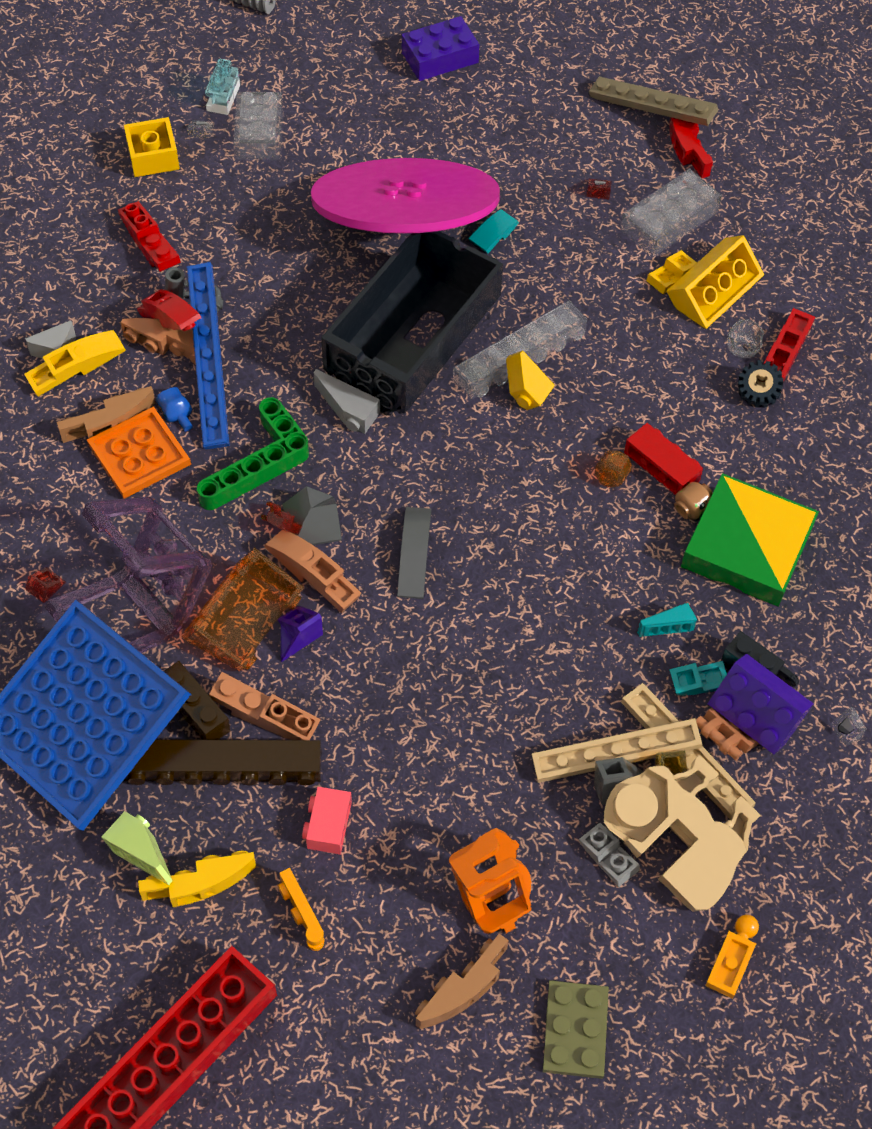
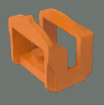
[449,828,531,934]

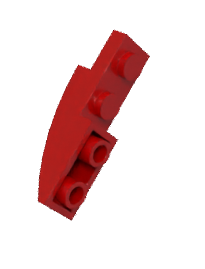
[669,117,713,179]
[118,201,181,272]
[137,289,201,331]

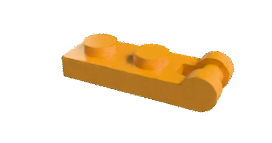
[277,868,324,951]

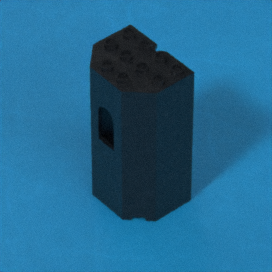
[321,231,503,416]

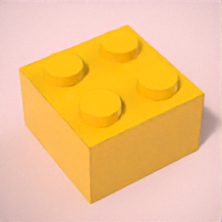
[124,117,180,177]

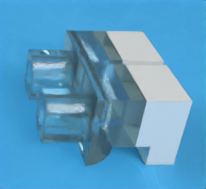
[205,59,240,115]

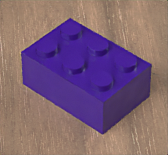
[402,16,479,81]
[707,654,814,754]

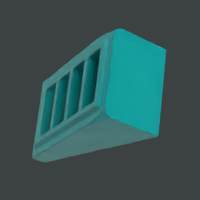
[637,603,697,637]

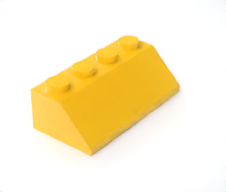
[666,235,764,329]

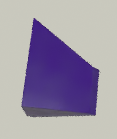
[277,605,323,662]

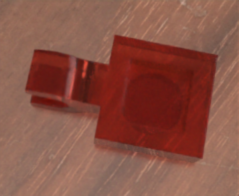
[261,502,303,535]

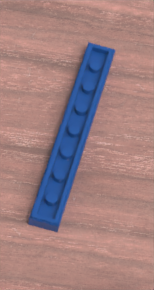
[187,262,230,449]

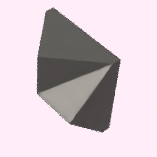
[282,486,342,545]

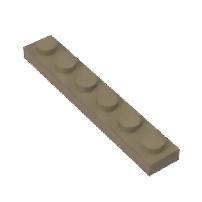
[589,76,718,126]

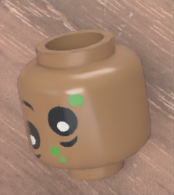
[674,482,713,520]

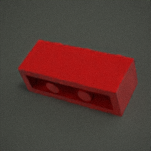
[624,423,703,495]

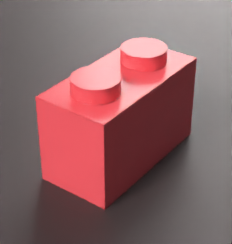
[302,787,352,855]

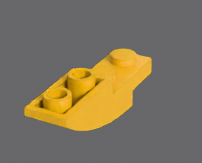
[24,330,126,397]
[138,851,256,907]

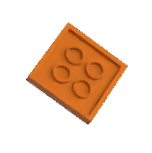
[87,406,191,499]

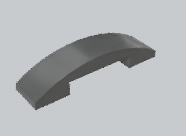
[397,507,431,599]

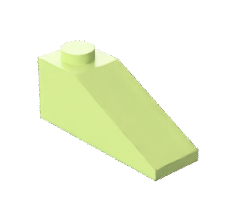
[102,811,173,885]

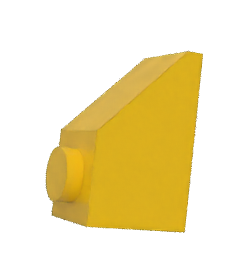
[506,350,555,410]

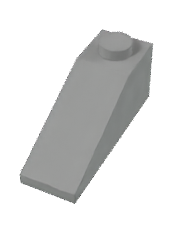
[314,369,380,434]

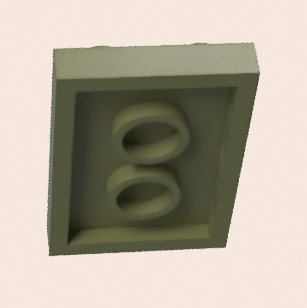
[543,980,609,1079]

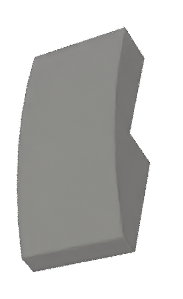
[579,823,640,887]

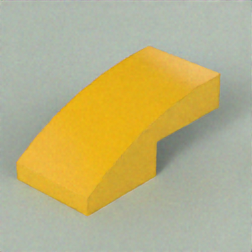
[646,250,697,294]

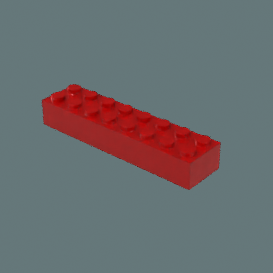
[52,946,277,1129]

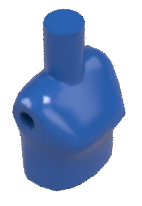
[156,387,193,432]

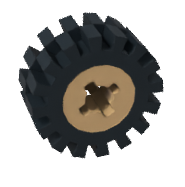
[738,360,784,408]

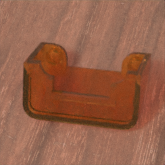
[181,547,304,671]

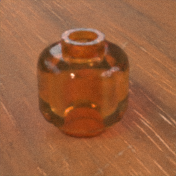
[595,450,632,488]

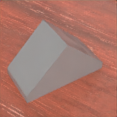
[25,321,76,359]

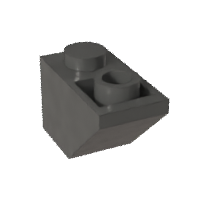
[594,757,643,805]

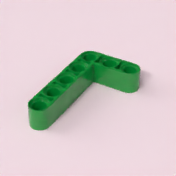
[197,397,309,510]

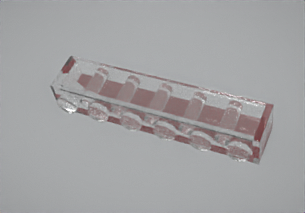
[453,300,587,400]

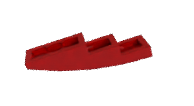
[758,308,815,382]

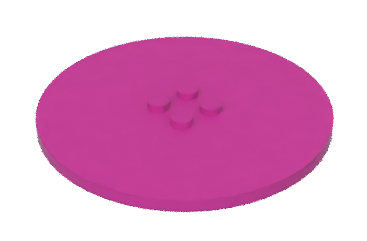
[311,158,500,233]

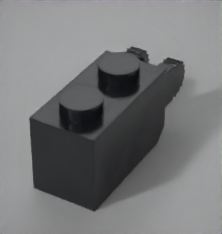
[721,631,800,687]

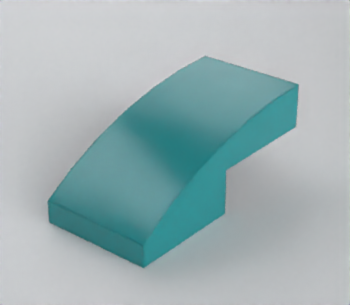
[469,209,519,254]
[670,661,727,696]

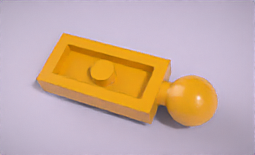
[705,915,759,999]

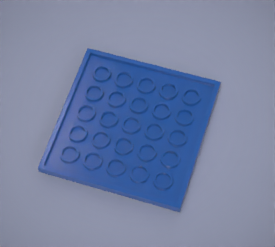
[0,600,191,831]

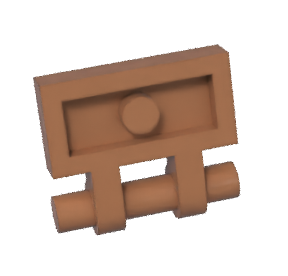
[696,708,759,761]

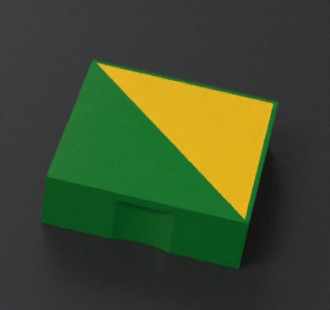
[681,473,819,607]

